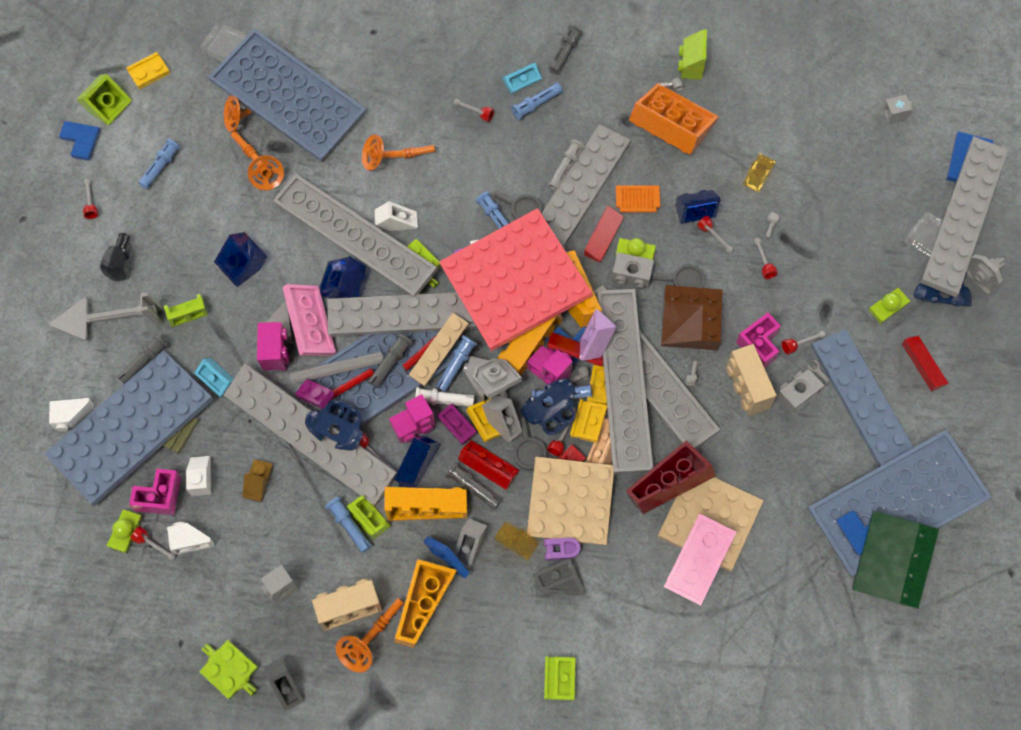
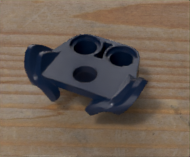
[913,271,972,307]
[521,378,576,435]
[305,400,363,451]

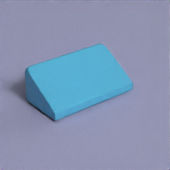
[502,63,542,93]
[194,358,234,397]

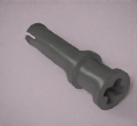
[548,24,583,74]
[368,333,413,388]
[117,335,168,384]
[445,463,502,510]

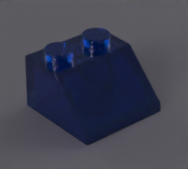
[675,190,721,224]
[214,232,267,287]
[319,256,367,299]

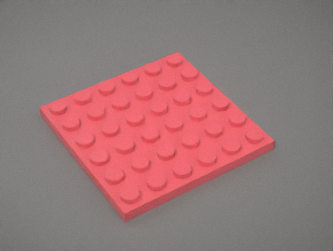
[439,208,593,351]

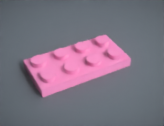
[283,284,336,356]
[664,514,736,605]

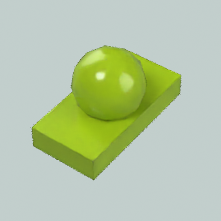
[615,238,656,260]
[869,288,911,324]
[106,509,143,554]

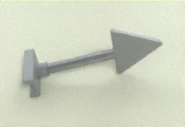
[49,292,163,341]

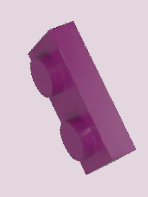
[295,379,334,409]
[437,404,477,445]

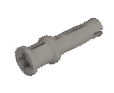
[548,139,585,191]

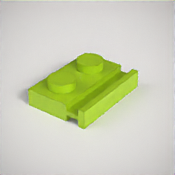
[544,656,575,701]

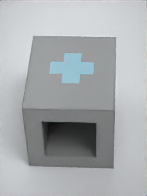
[882,95,913,124]

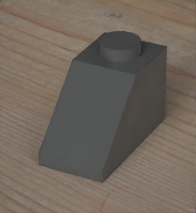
[264,657,304,711]

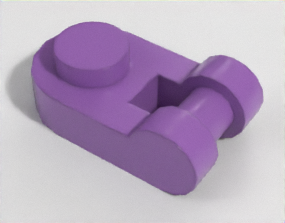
[543,538,580,561]

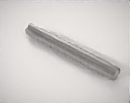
[289,352,384,384]

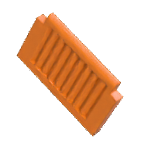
[616,185,660,212]

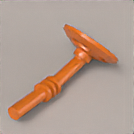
[224,96,253,132]
[230,131,284,190]
[362,134,435,171]
[335,598,404,672]

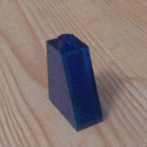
[394,435,441,488]

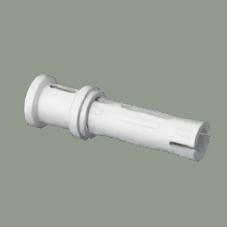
[415,387,474,407]

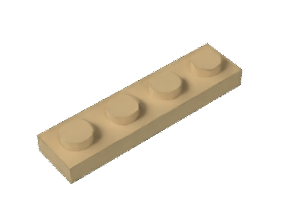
[409,313,469,387]

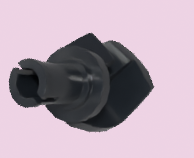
[100,233,130,281]

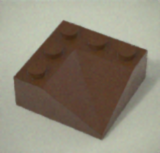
[661,285,722,351]

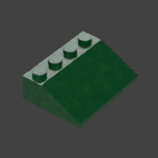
[852,511,939,609]

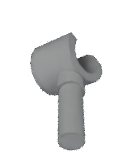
[659,78,683,92]
[765,211,779,238]
[805,360,830,383]
[685,361,698,386]
[569,367,590,383]

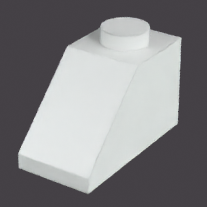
[375,201,418,231]
[49,398,94,431]
[186,456,211,496]
[167,522,214,555]

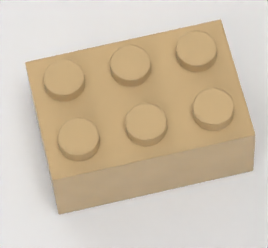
[726,344,777,416]
[312,579,383,632]

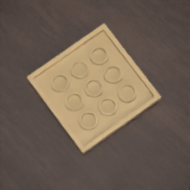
[527,457,614,545]
[658,477,764,572]

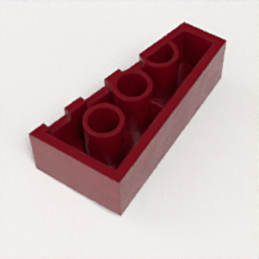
[626,440,716,514]

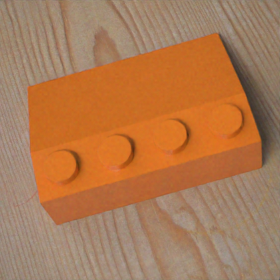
[629,83,719,155]

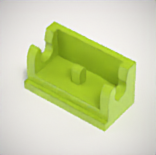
[164,294,208,328]
[347,495,391,540]

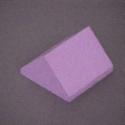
[580,309,617,361]

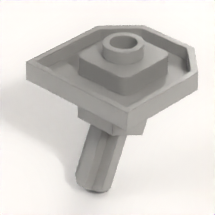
[967,254,1005,296]
[473,358,522,398]

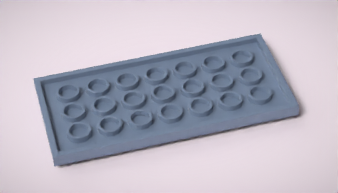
[208,28,366,162]
[301,331,461,430]
[44,350,213,506]
[808,430,992,577]

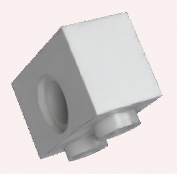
[612,252,654,288]
[777,369,824,414]
[261,565,298,604]

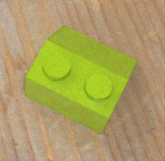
[678,29,707,80]
[76,74,132,125]

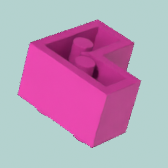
[736,312,781,368]
[257,322,290,371]
[527,346,572,384]
[389,394,435,444]
[129,469,181,515]

